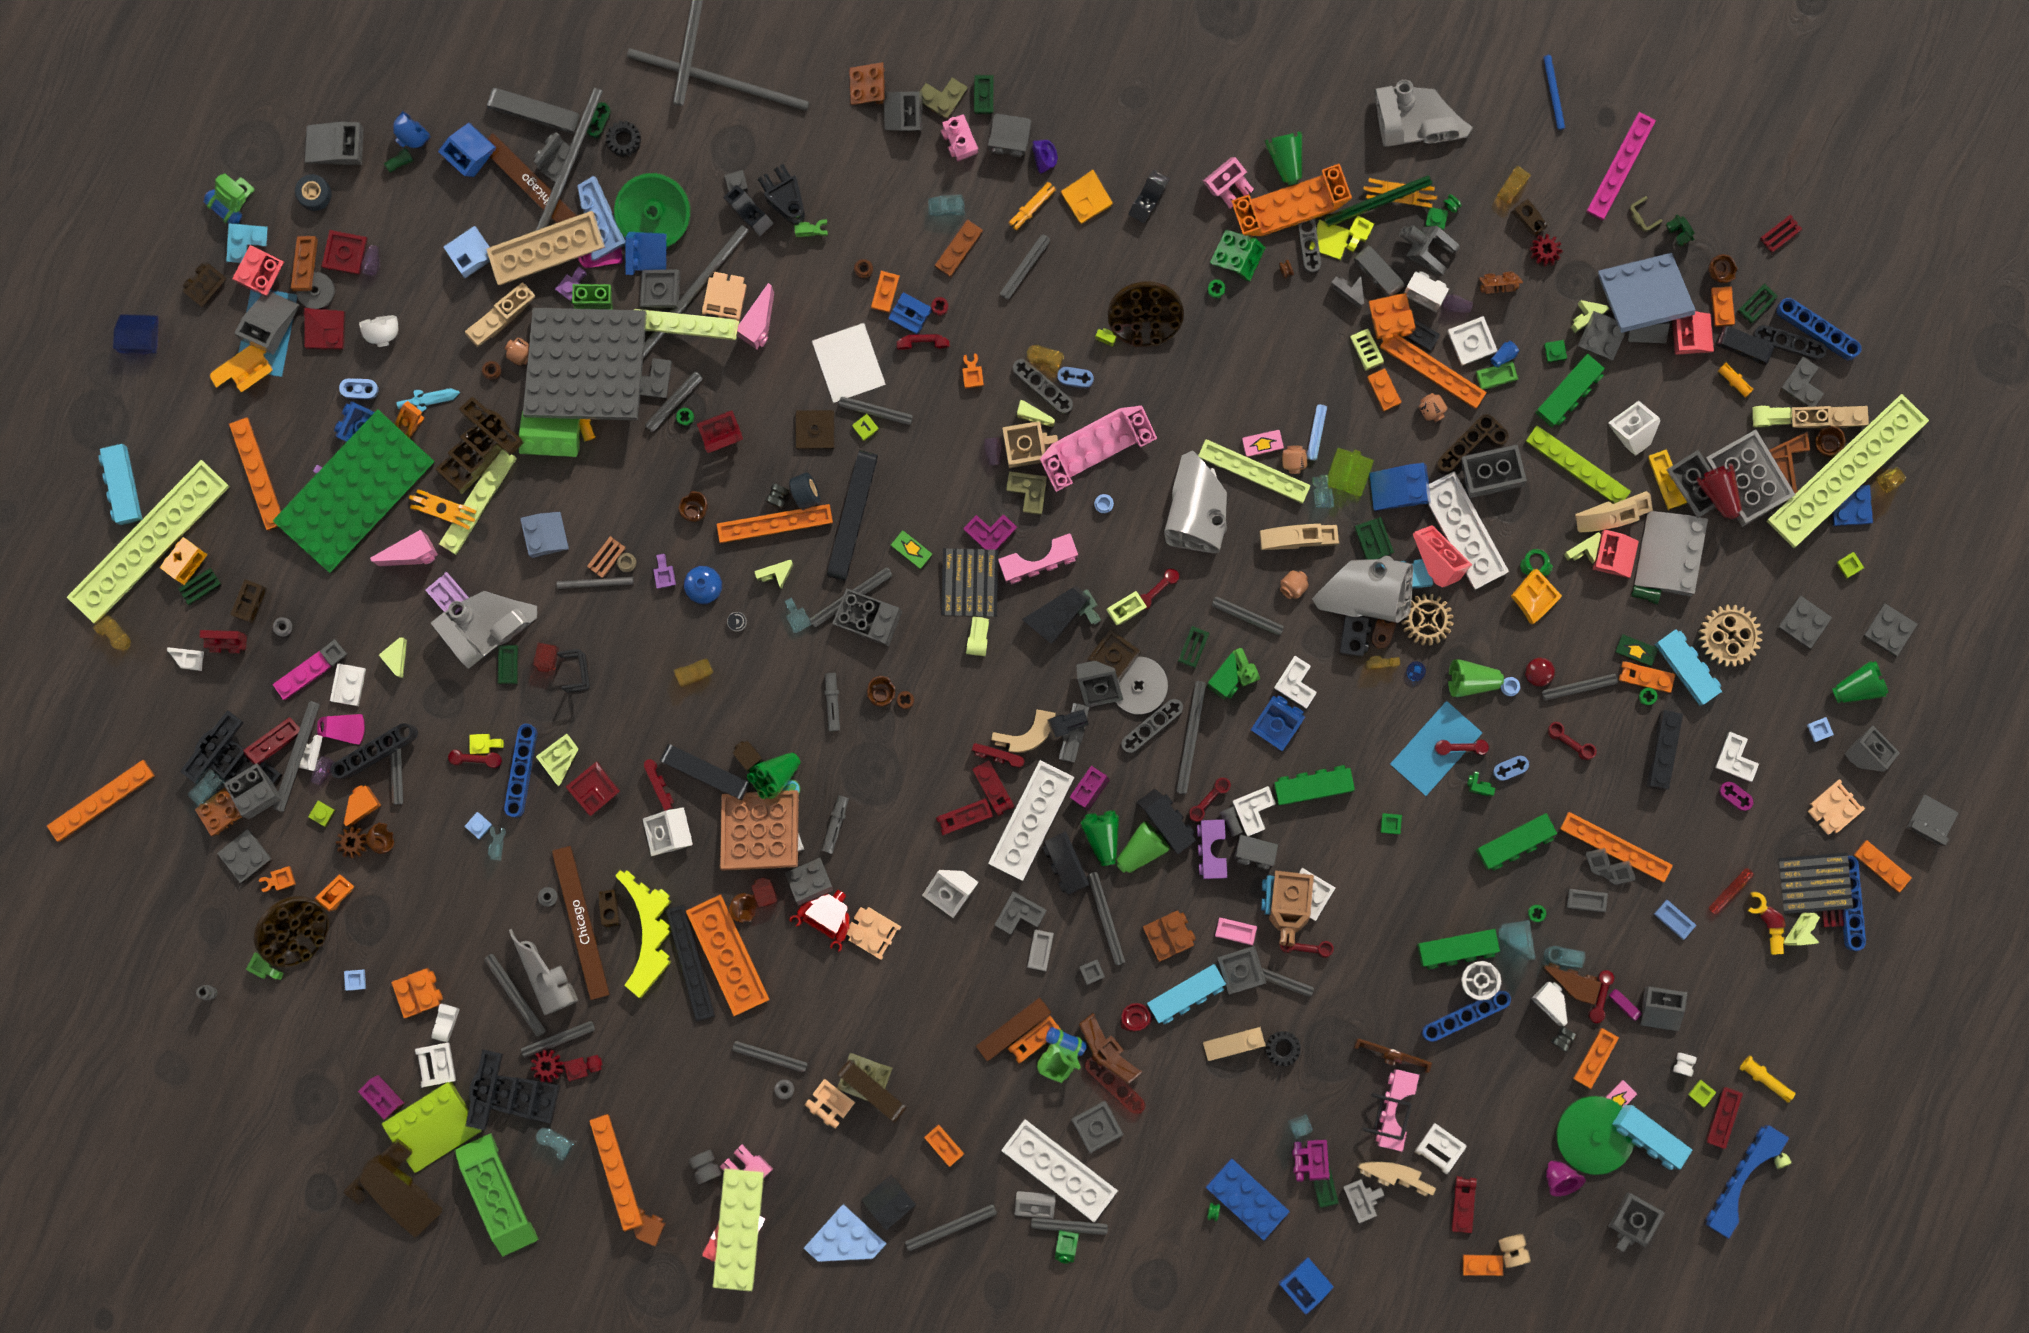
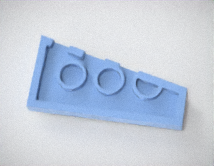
[577,176,626,261]

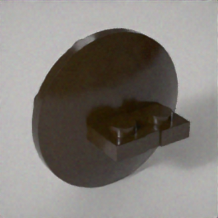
[1107,281,1184,347]
[254,896,329,967]

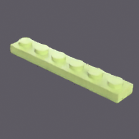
[634,309,739,340]
[1198,439,1311,504]
[439,450,517,555]

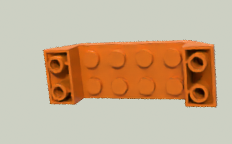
[1231,164,1352,236]

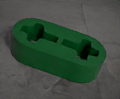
[587,102,611,138]

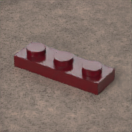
[243,717,300,765]
[1706,1087,1743,1149]

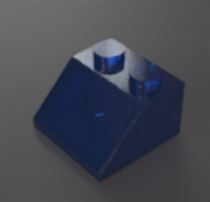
[113,315,159,354]

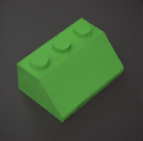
[519,411,580,457]

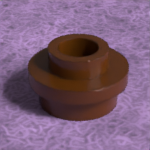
[854,259,873,278]
[482,361,501,380]

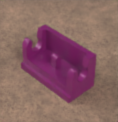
[1070,766,1110,811]
[358,1075,404,1120]

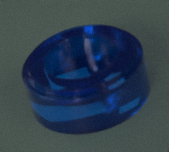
[1406,661,1426,681]

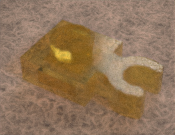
[1365,656,1400,670]

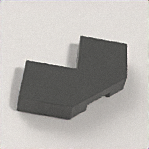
[1586,848,1635,885]

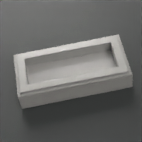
[1027,930,1054,971]

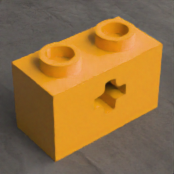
[160,537,207,585]

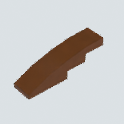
[976,998,1051,1061]

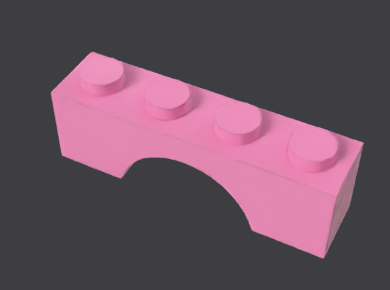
[998,533,1078,584]
[1376,1069,1419,1151]

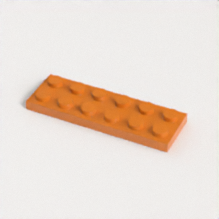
[686,894,770,1016]

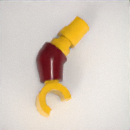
[1748,892,1786,954]

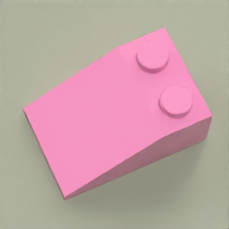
[737,283,774,349]
[370,530,438,566]

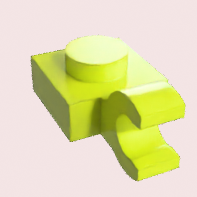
[1347,215,1374,252]
[470,734,504,754]

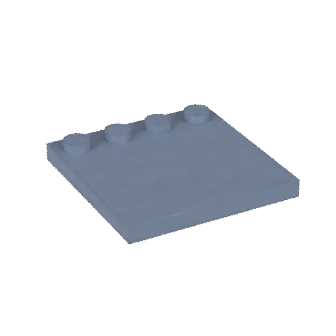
[1598,253,1696,333]

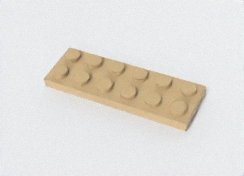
[486,211,605,285]

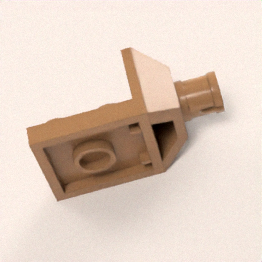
[1269,871,1314,946]

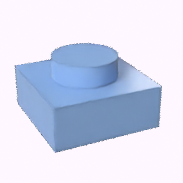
[1807,717,1834,742]
[465,812,492,839]
[344,970,366,991]

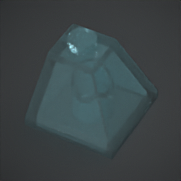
[1499,920,1535,960]

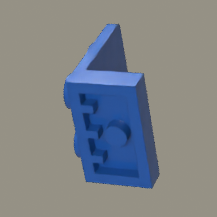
[625,232,666,275]

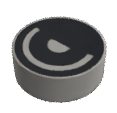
[727,612,747,632]

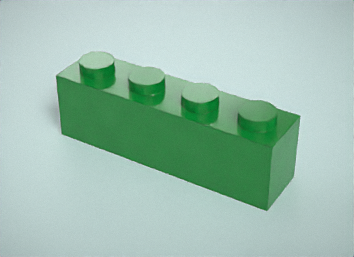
[1535,354,1605,428]
[1273,765,1355,806]
[1476,813,1557,871]
[1417,929,1500,970]

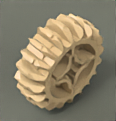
[1401,594,1453,646]

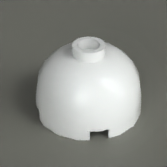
[359,315,398,347]
[1461,961,1501,1000]

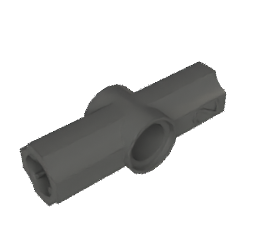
[1059,703,1089,763]

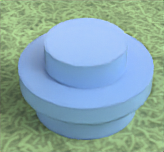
[1094,494,1114,513]
[1501,677,1520,696]

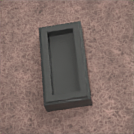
[1567,889,1608,913]

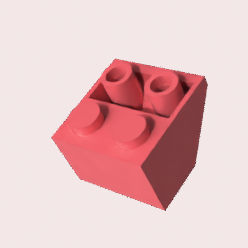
[232,245,285,296]
[1672,312,1714,355]
[1592,530,1639,578]

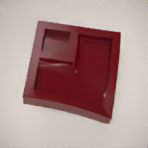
[304,308,345,350]
[566,761,620,816]

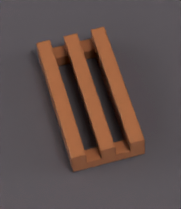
[587,536,626,578]

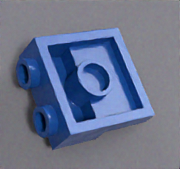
[334,401,375,441]
[1251,696,1305,751]

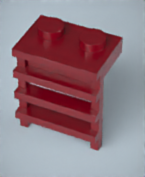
[697,410,743,453]

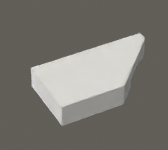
[167,647,204,671]
[299,735,323,771]

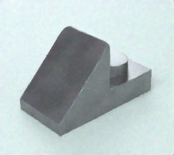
[1330,276,1364,309]

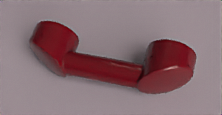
[896,334,950,350]
[1140,569,1179,610]
[1548,722,1597,760]
[1434,740,1489,756]
[448,749,502,769]
[1189,777,1231,821]
[1279,937,1334,958]
[1588,970,1614,1023]

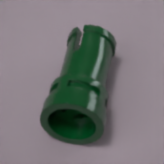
[384,148,414,173]
[1631,585,1661,605]

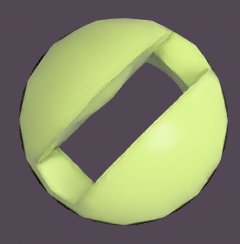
[1774,1153,1791,1169]

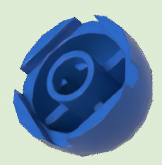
[393,111,431,148]
[684,566,722,604]

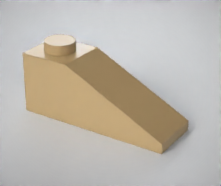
[1203,1027,1265,1061]

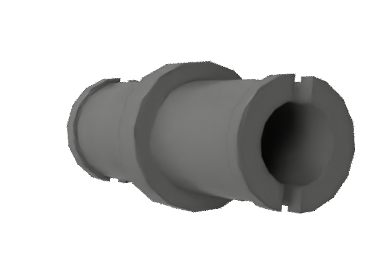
[196,985,218,1000]

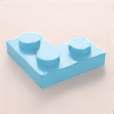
[226,223,268,263]

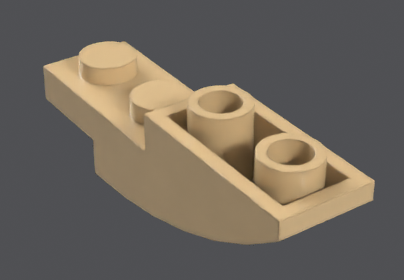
[465,282,535,347]
[1791,406,1869,429]
[1575,491,1653,532]
[1259,524,1339,550]
[1357,1162,1436,1197]

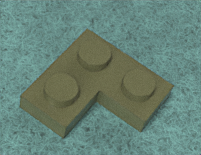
[920,78,968,120]
[1007,472,1047,515]

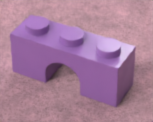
[1197,820,1227,879]

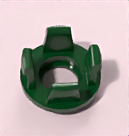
[1666,214,1695,247]

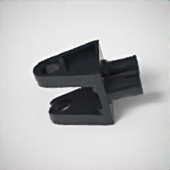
[757,164,805,225]

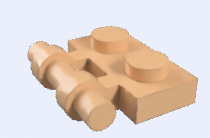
[805,1079,855,1129]

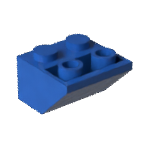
[438,123,496,177]
[1279,1257,1333,1314]

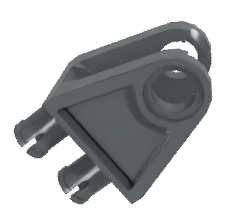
[1399,225,1460,276]

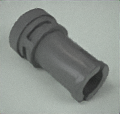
[1220,806,1243,836]

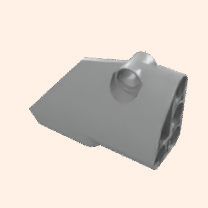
[1375,80,1473,147]
[1164,451,1227,553]
[1312,556,1413,623]
[431,591,537,668]
[509,929,578,1015]

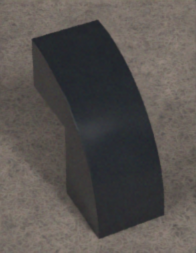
[1128,170,1170,223]
[723,185,774,236]

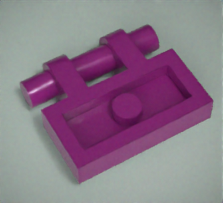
[1292,1140,1329,1182]

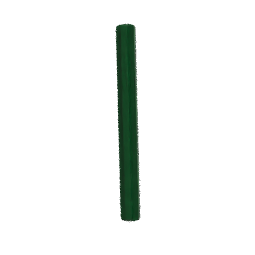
[1324,175,1432,227]

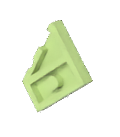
[536,734,579,786]

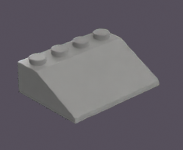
[1705,430,1796,527]
[1634,511,1708,597]

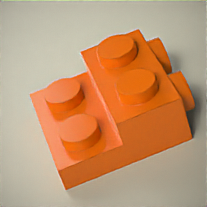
[1368,293,1416,341]
[392,968,443,1018]

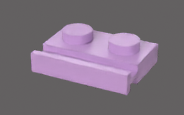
[426,572,469,615]

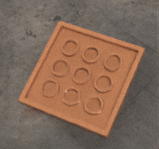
[720,790,799,871]

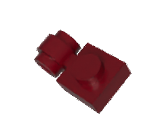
[564,1055,603,1081]

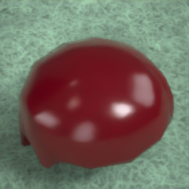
[1525,657,1555,687]

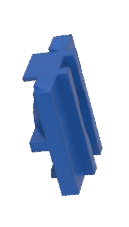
[888,292,931,334]

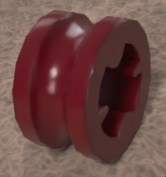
[931,297,948,316]

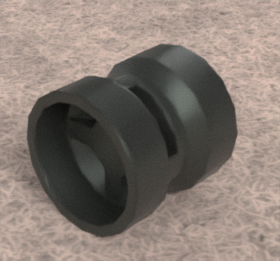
[765,483,790,508]
[1551,1026,1578,1052]

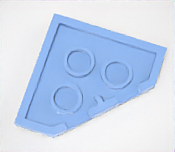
[804,1204,886,1261]

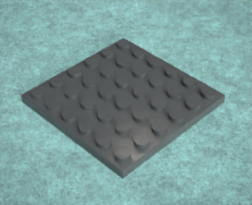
[523,308,647,420]

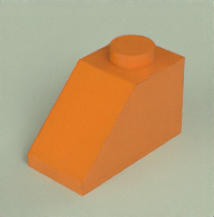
[344,785,382,827]

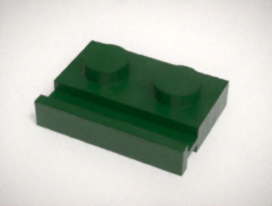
[1354,517,1394,560]

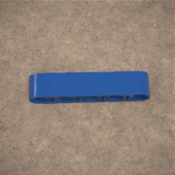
[1776,298,1861,360]
[504,724,537,818]
[1842,856,1866,951]
[1421,991,1511,1041]

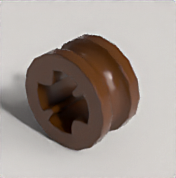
[1279,260,1294,279]
[897,691,914,709]

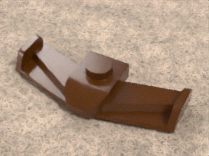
[1079,1013,1143,1084]
[1354,1039,1432,1073]

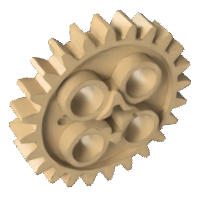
[1699,605,1762,667]

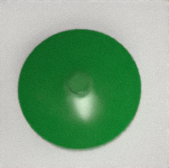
[614,173,691,247]
[1556,1096,1634,1175]

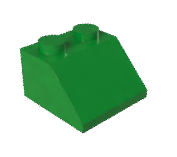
[1206,653,1238,700]

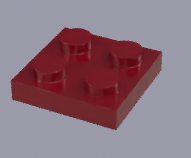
[322,230,368,275]

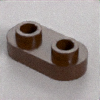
[1371,618,1396,649]

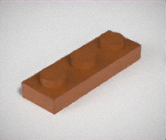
[935,220,983,278]
[291,236,318,291]

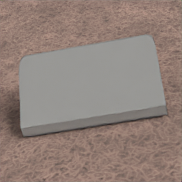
[1015,1191,1056,1219]

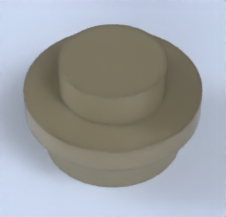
[617,553,637,572]

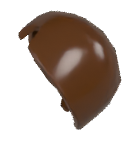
[1709,254,1738,283]
[1815,426,1845,457]
[678,491,708,522]
[866,676,895,707]
[366,822,394,854]
[729,893,757,923]

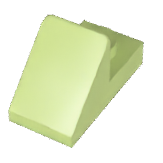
[1571,300,1609,333]
[1564,532,1601,564]
[755,560,793,589]
[1783,913,1819,945]

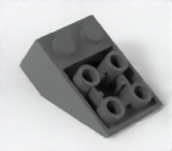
[305,122,364,165]
[234,291,300,355]
[832,588,903,647]

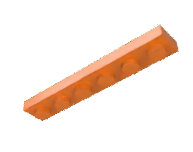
[1380,335,1487,409]
[229,417,281,531]
[717,504,833,543]
[47,760,155,842]
[1560,812,1673,883]
[590,1114,643,1231]

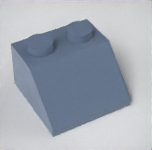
[520,512,569,558]

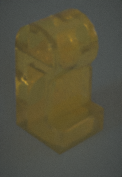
[1497,165,1531,205]
[1027,345,1064,374]
[1875,467,1906,494]
[93,615,131,651]
[674,659,713,688]

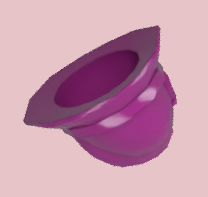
[1546,1161,1586,1196]

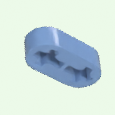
[1058,367,1093,388]
[1493,756,1529,781]

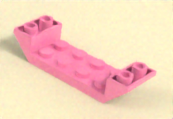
[1040,406,1157,492]

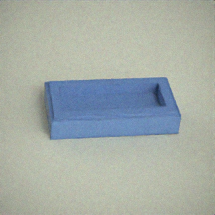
[1654,900,1696,940]

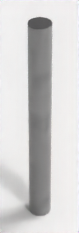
[557,577,634,589]

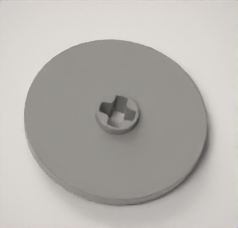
[1116,657,1168,714]

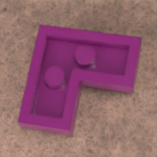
[963,514,1017,550]

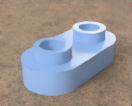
[339,378,379,399]

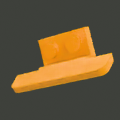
[210,345,273,392]

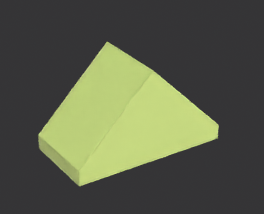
[1106,591,1147,625]
[379,638,407,678]

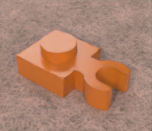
[963,354,984,389]
[259,866,296,892]

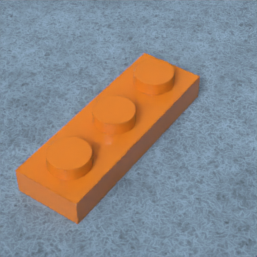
[1853,840,1912,893]
[1573,1028,1619,1089]

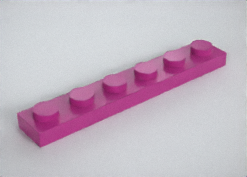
[1586,112,1656,220]

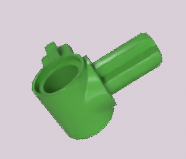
[1232,648,1260,687]

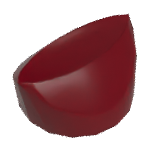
[1121,1003,1153,1032]

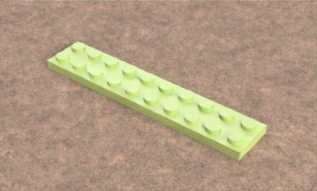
[1767,394,1929,548]
[67,460,230,624]

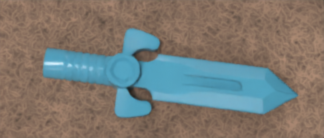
[396,388,460,412]

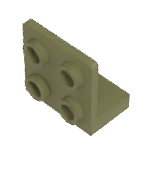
[838,1053,892,1101]

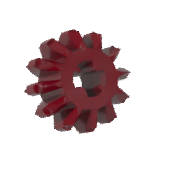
[1530,234,1563,267]
[531,1050,564,1083]

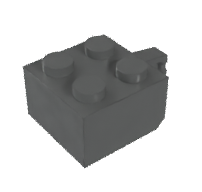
[1608,1192,1664,1252]

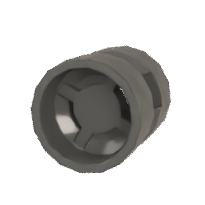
[688,1149,721,1185]

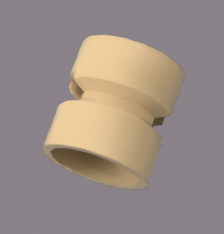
[1498,1234,1531,1267]

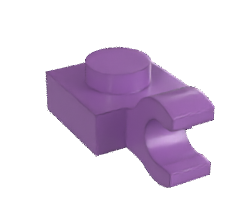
[556,267,587,302]
[653,554,676,589]

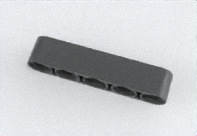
[486,88,580,134]

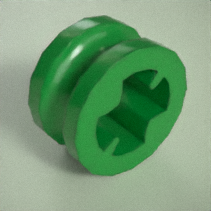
[1443,194,1462,213]
[1208,280,1225,298]
[676,408,694,426]
[1639,688,1657,706]
[1528,905,1546,922]
[1207,1203,1220,1222]

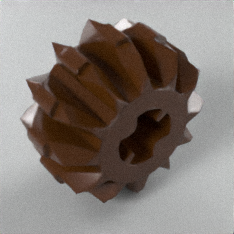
[335,826,368,859]

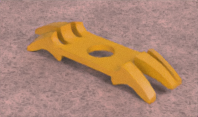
[1363,178,1437,208]
[409,490,476,530]

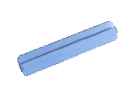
[1307,405,1327,460]

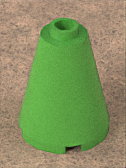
[1448,659,1504,697]
[1117,821,1170,873]

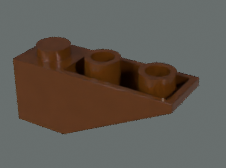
[1542,963,1601,1005]

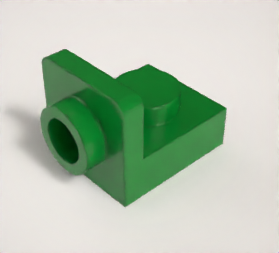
[1467,772,1495,797]
[1055,1231,1079,1264]

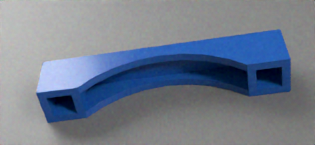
[1705,1125,1789,1238]

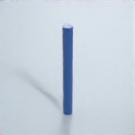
[1544,55,1565,130]

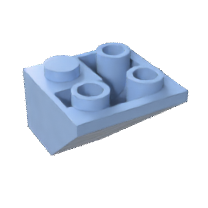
[444,226,490,278]

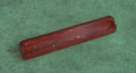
[1709,868,1754,915]

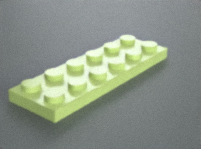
[713,1169,764,1291]

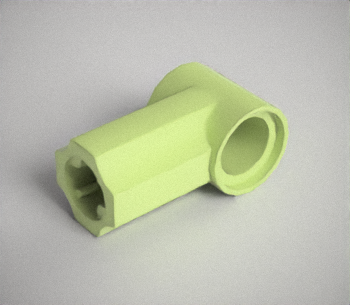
[1752,406,1792,428]
[966,617,989,656]

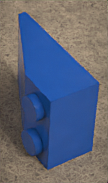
[1370,463,1431,511]

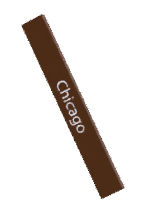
[487,133,577,223]
[552,846,610,1000]

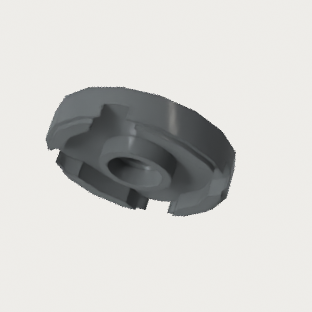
[296,272,335,309]

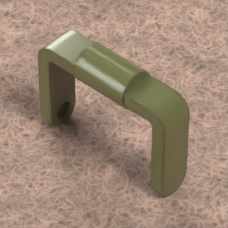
[1629,196,1663,232]

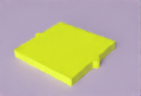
[1309,220,1350,260]

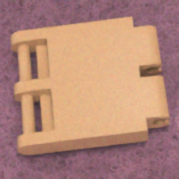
[702,272,747,321]
[1808,779,1865,835]
[847,907,901,960]

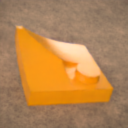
[1061,170,1113,224]
[1511,569,1562,624]

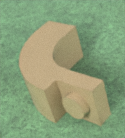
[992,710,1056,753]

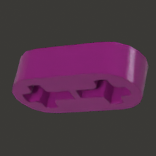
[1719,782,1753,811]
[1608,989,1642,1021]

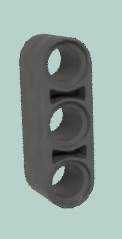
[1354,245,1405,297]

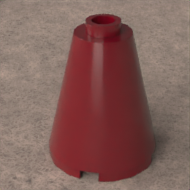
[1696,464,1742,520]

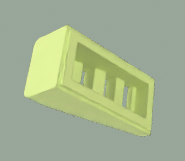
[1350,329,1384,371]
[1017,400,1055,427]

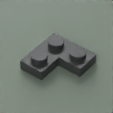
[1781,357,1824,407]
[640,358,672,399]
[995,892,1047,934]

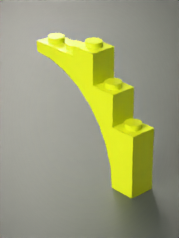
[616,870,671,998]

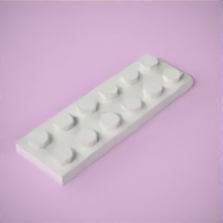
[1428,471,1509,590]
[988,760,1074,881]
[1001,1119,1118,1222]

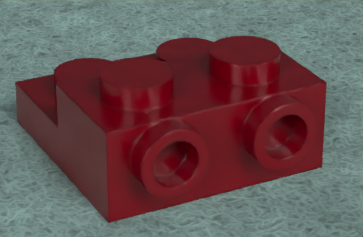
[199,630,247,654]

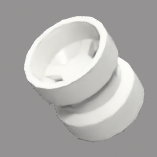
[1673,1053,1697,1077]

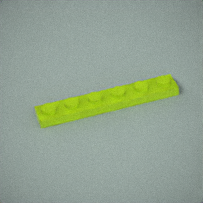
[1525,426,1631,504]

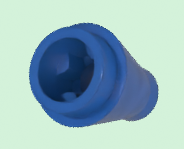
[1490,341,1519,368]

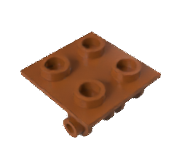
[850,62,885,105]
[1479,272,1523,294]
[195,787,243,836]

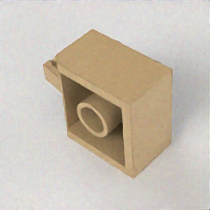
[1002,422,1058,468]

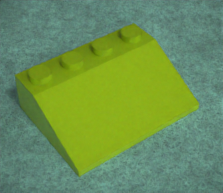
[382,1082,482,1173]

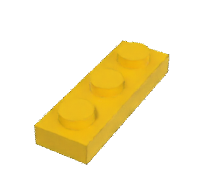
[1648,449,1687,510]

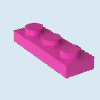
[272,651,332,700]

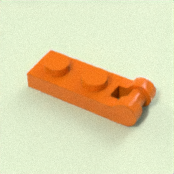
[1618,661,1675,693]
[1007,1015,1060,1064]

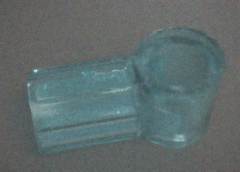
[1544,946,1585,968]

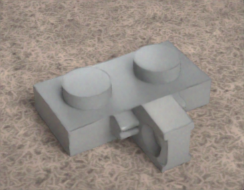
[1343,1179,1384,1223]

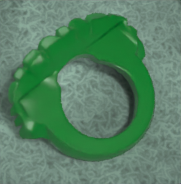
[1520,549,1553,577]

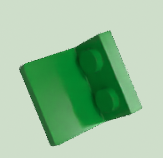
[1210,230,1266,281]

